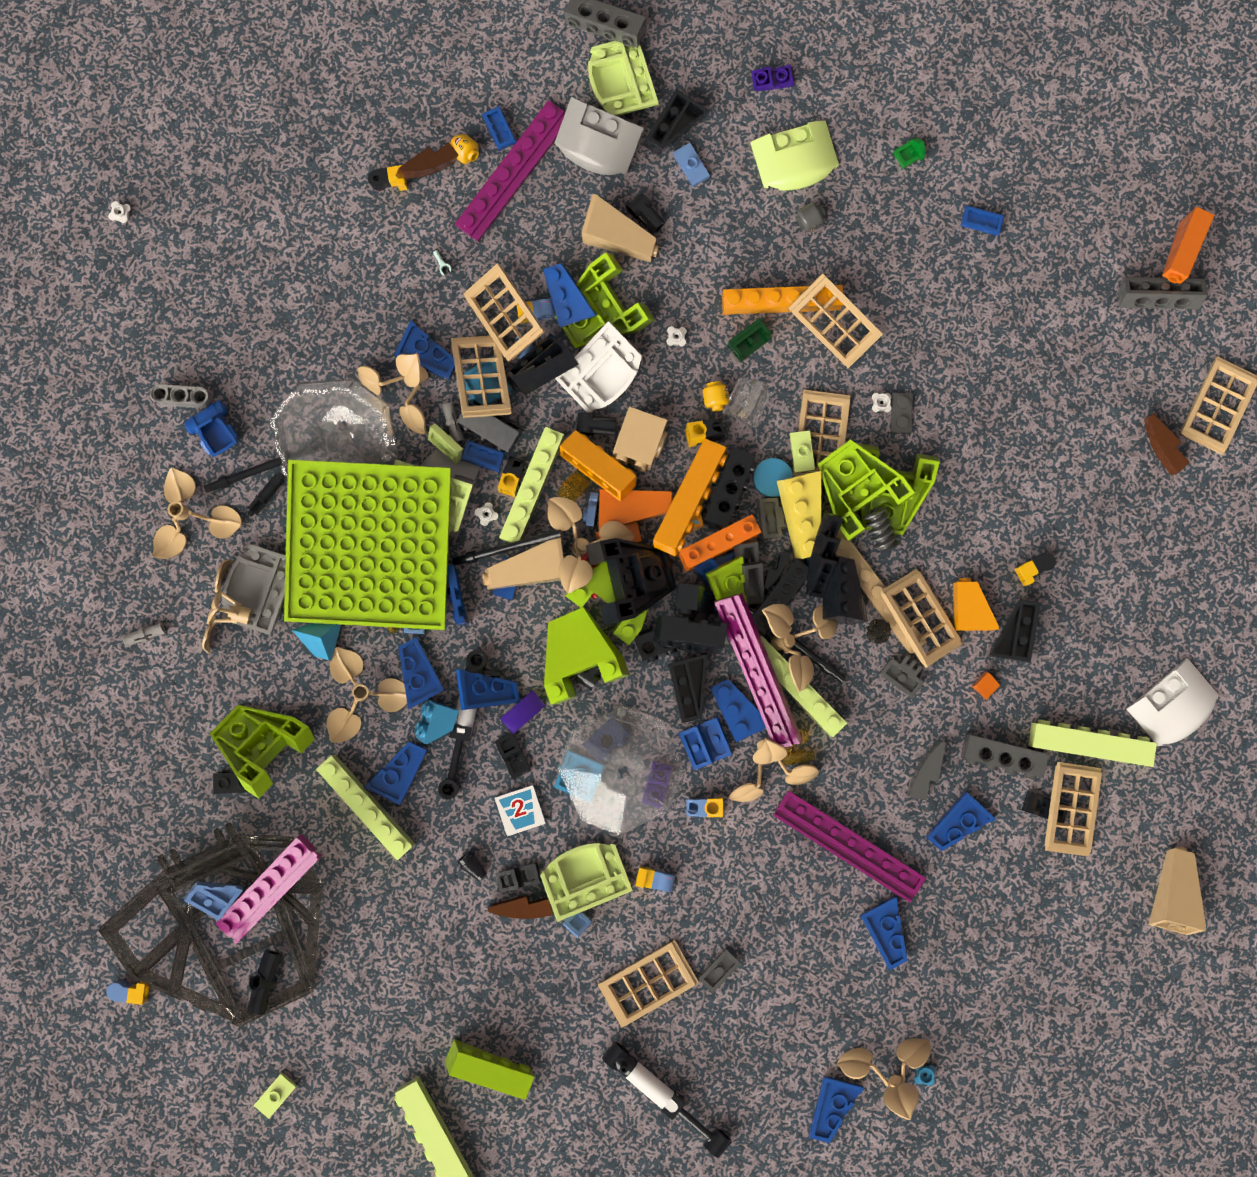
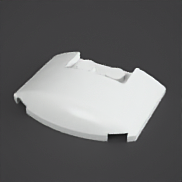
[555,321,642,413]
[1126,658,1219,746]

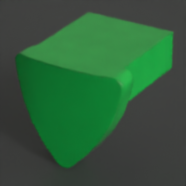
[893,138,925,169]

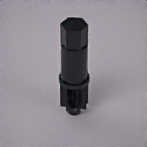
[248,474,284,516]

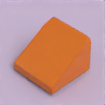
[972,672,1000,700]

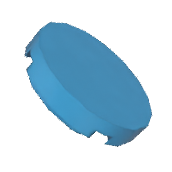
[753,458,793,498]

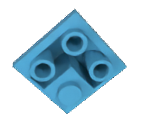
[414,699,459,744]

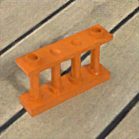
[678,514,761,573]

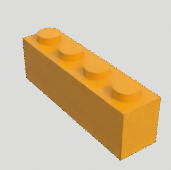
[560,430,636,502]

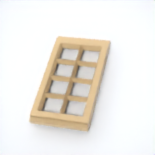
[463,263,545,362]
[788,273,883,368]
[451,336,511,418]
[1179,356,1257,455]
[792,389,850,480]
[880,569,962,668]
[1044,762,1102,856]
[598,939,699,1028]

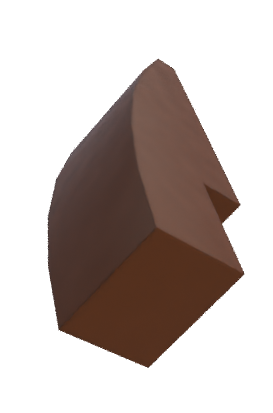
[395,143,459,179]
[1144,413,1190,476]
[487,894,554,919]

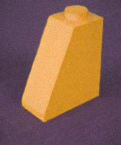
[953,578,999,631]

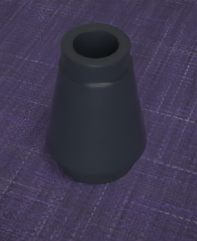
[457,851,487,881]

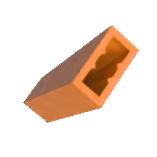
[1162,207,1214,284]
[598,489,674,531]

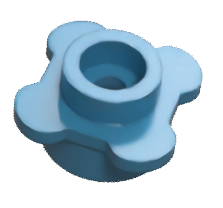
[914,1065,936,1086]

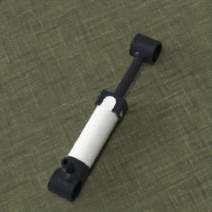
[438,650,501,800]
[602,1041,732,1158]

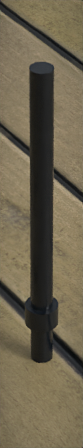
[204,444,319,493]
[452,529,563,566]
[748,604,846,684]

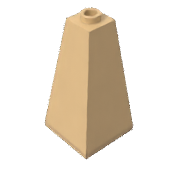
[582,194,659,262]
[482,538,564,590]
[1149,846,1206,935]

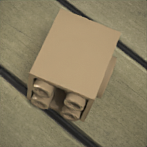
[613,407,668,472]

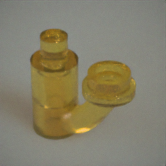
[782,728,814,765]

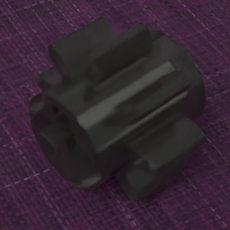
[866,619,892,644]

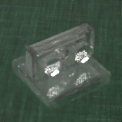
[722,378,772,428]

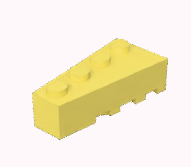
[777,471,821,559]

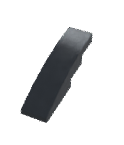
[806,512,844,598]

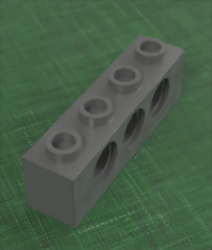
[564,0,647,48]
[1118,277,1208,310]
[960,734,1049,780]

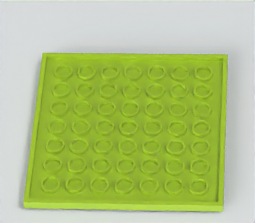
[284,460,452,630]

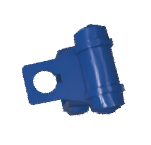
[184,400,239,457]

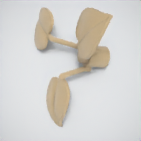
[357,353,428,434]
[152,467,242,559]
[548,497,634,593]
[202,560,252,653]
[762,604,837,692]
[327,647,407,743]
[728,738,820,802]
[837,1038,931,1120]

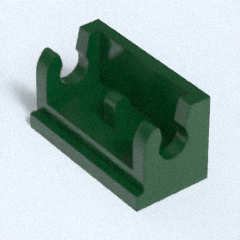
[727,318,772,363]

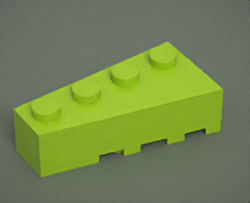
[445,1039,535,1100]

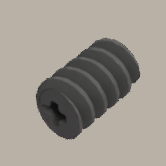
[863,506,899,551]

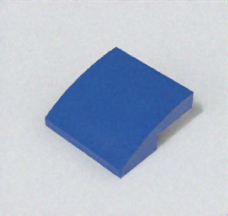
[679,717,734,770]

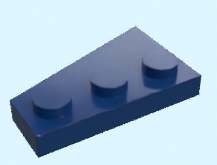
[543,263,598,327]
[394,320,455,380]
[447,564,469,626]
[398,637,444,710]
[456,669,520,710]
[710,679,766,742]
[364,741,428,805]
[925,792,996,851]
[860,896,908,970]
[809,1075,864,1143]

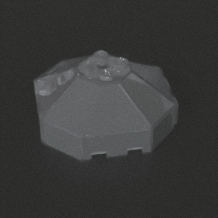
[270,379,399,478]
[557,706,686,835]

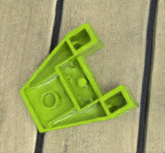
[555,252,655,348]
[818,439,917,541]
[858,443,940,535]
[565,562,648,645]
[544,607,630,705]
[209,705,315,799]

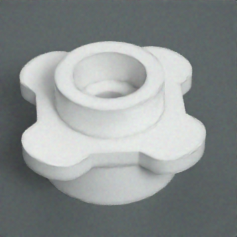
[108,201,131,223]
[666,326,687,347]
[872,393,892,413]
[475,502,498,526]

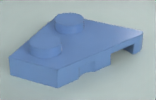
[184,881,243,921]

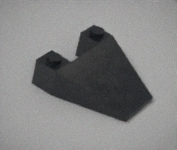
[586,538,677,625]

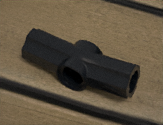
[247,949,282,1015]

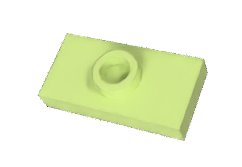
[428,424,463,464]
[789,431,815,473]
[254,1072,297,1119]

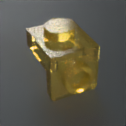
[557,471,591,502]

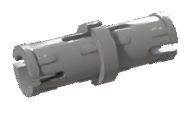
[441,402,465,443]
[122,622,166,647]

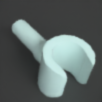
[433,250,452,276]

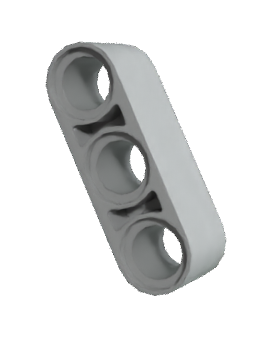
[150,384,213,408]

